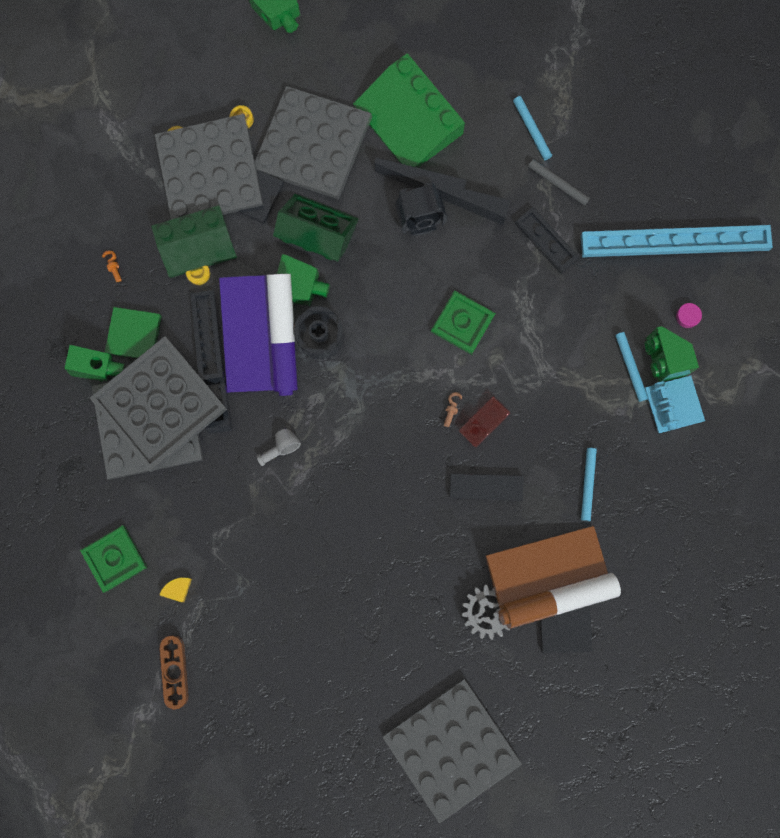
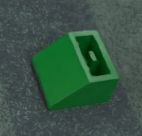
[644,326,699,382]

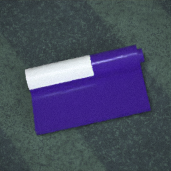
[219,274,298,396]

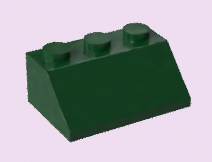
[273,194,359,261]
[151,205,237,278]

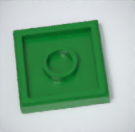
[431,290,495,355]
[105,307,162,359]
[80,525,148,593]

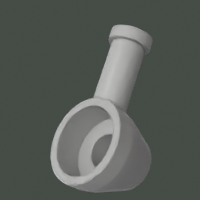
[256,429,301,466]

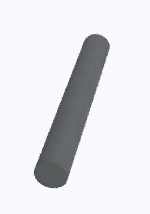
[528,159,590,206]

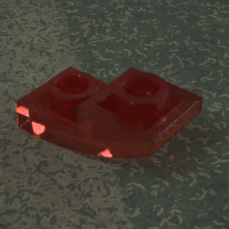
[459,396,510,447]

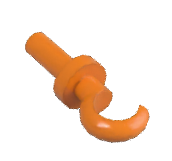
[102,250,122,282]

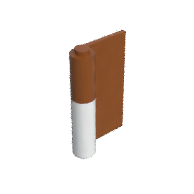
[485,526,621,629]

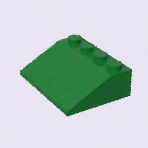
[353,53,465,168]

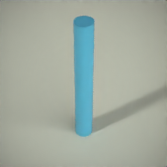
[513,96,552,160]
[615,332,648,402]
[581,448,597,521]

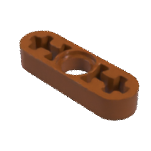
[160,635,189,709]

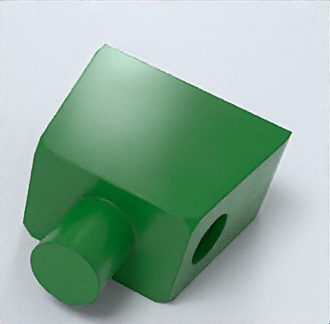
[249,0,300,33]
[277,254,330,306]
[64,345,125,382]

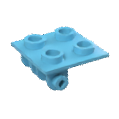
[645,376,705,433]

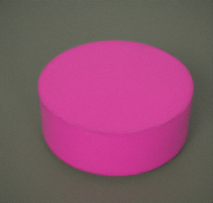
[676,303,702,328]

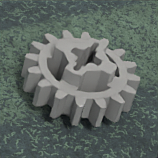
[461,585,510,640]

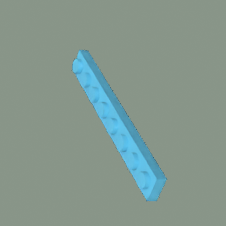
[581,225,772,257]

